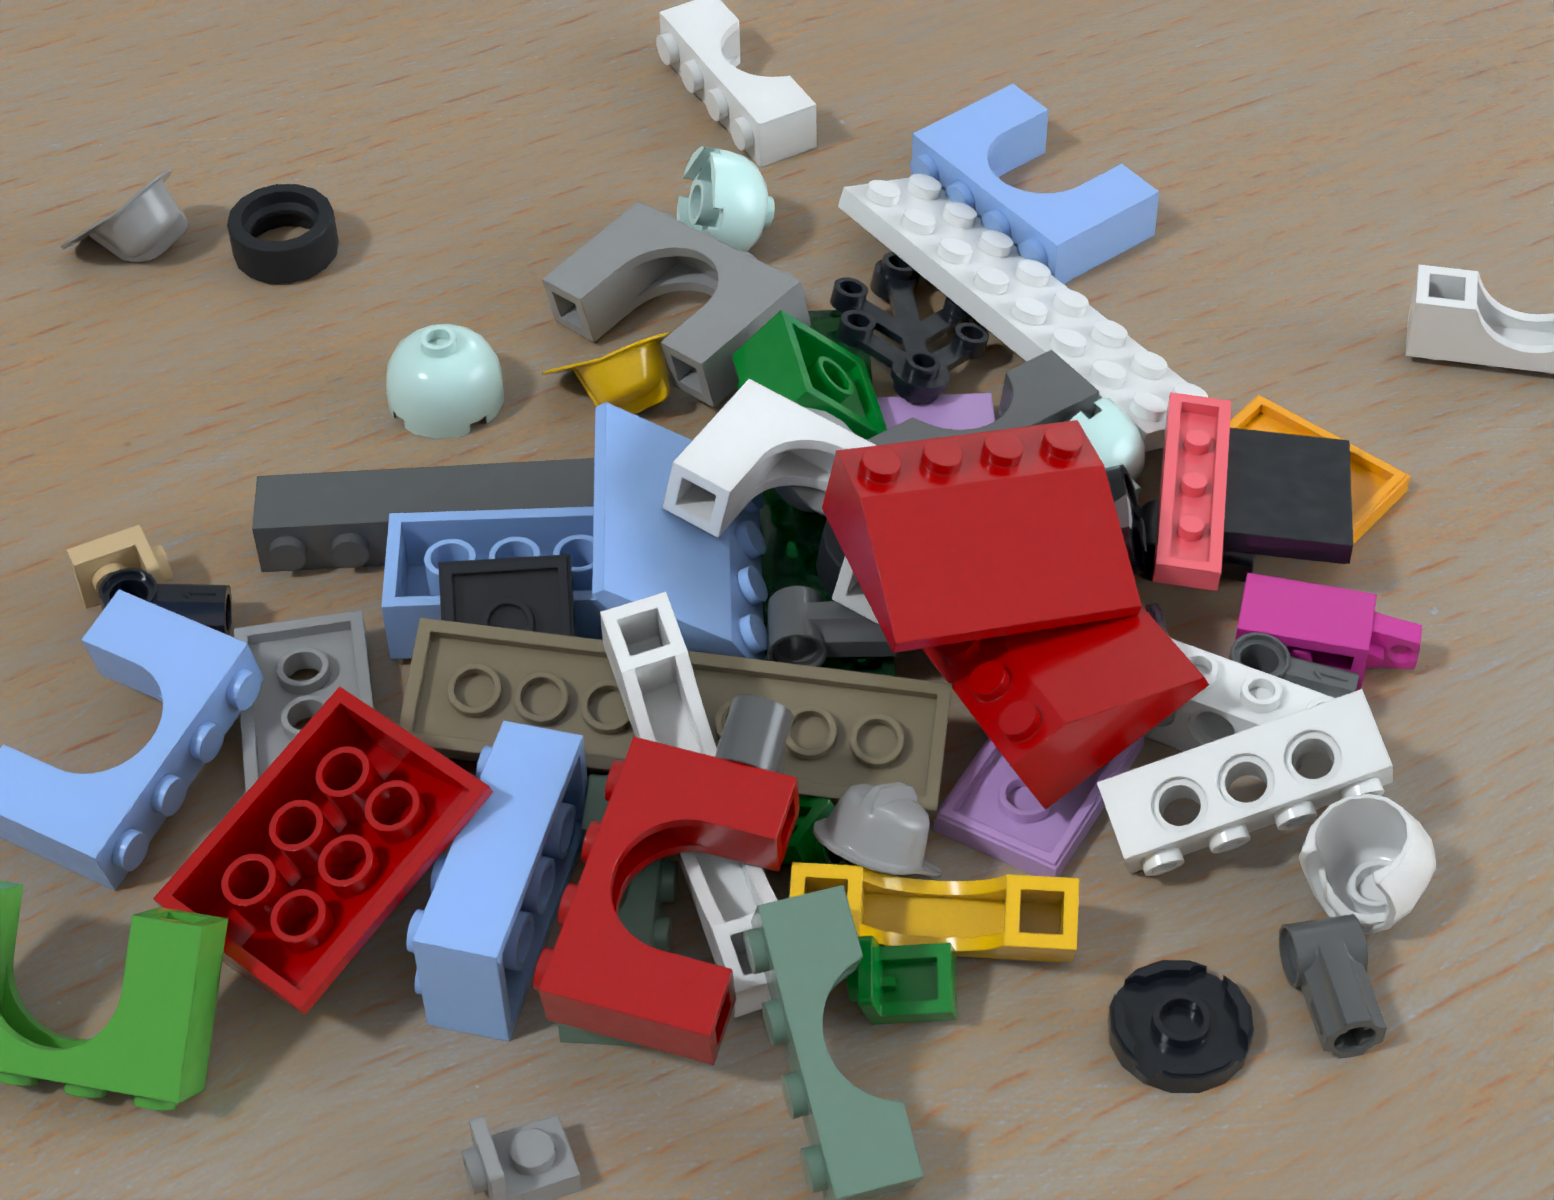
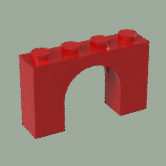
[533,736,800,1065]

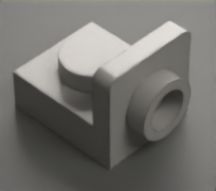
[461,1114,582,1200]

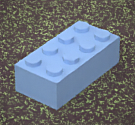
[381,507,606,659]
[406,720,588,1042]

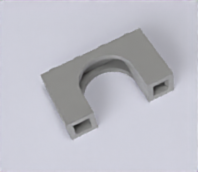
[542,201,811,407]

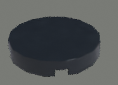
[1108,960,1254,1093]

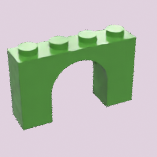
[0,880,228,1111]

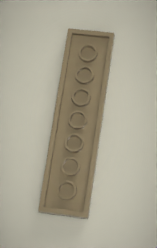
[399,617,952,820]

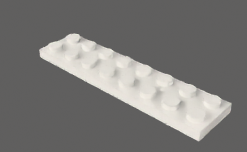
[838,174,1208,452]

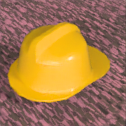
[541,332,670,414]

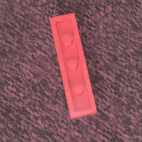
[1152,392,1232,591]

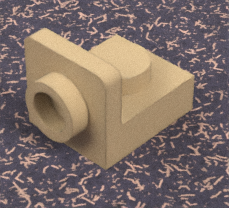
[66,525,174,609]

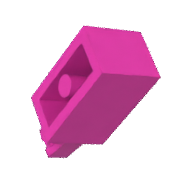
[1235,573,1422,691]

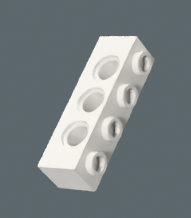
[1145,638,1335,806]
[1097,689,1393,876]

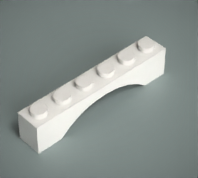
[600,592,778,1018]

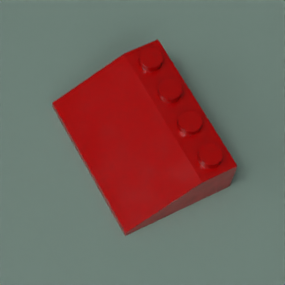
[822,420,1142,653]
[922,606,1210,810]
[153,686,493,1015]

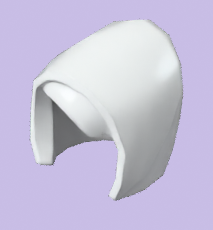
[1299,794,1436,934]

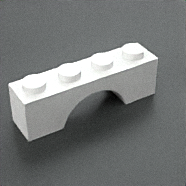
[656,0,817,168]
[1405,265,1554,374]

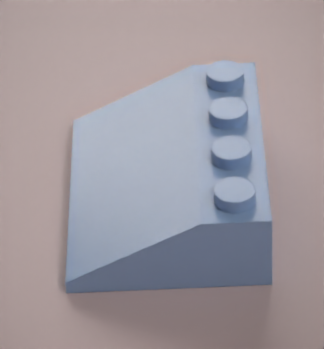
[592,402,768,660]

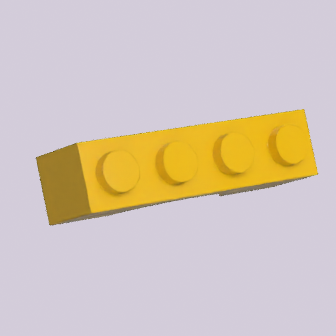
[790,862,1080,963]

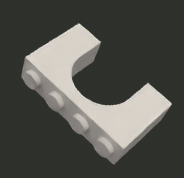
[662,379,879,624]

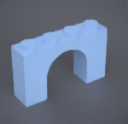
[910,84,1159,284]
[0,590,264,891]

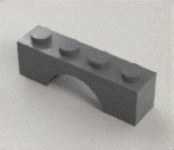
[867,350,1099,445]

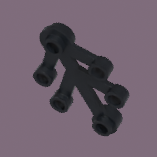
[830,252,989,404]

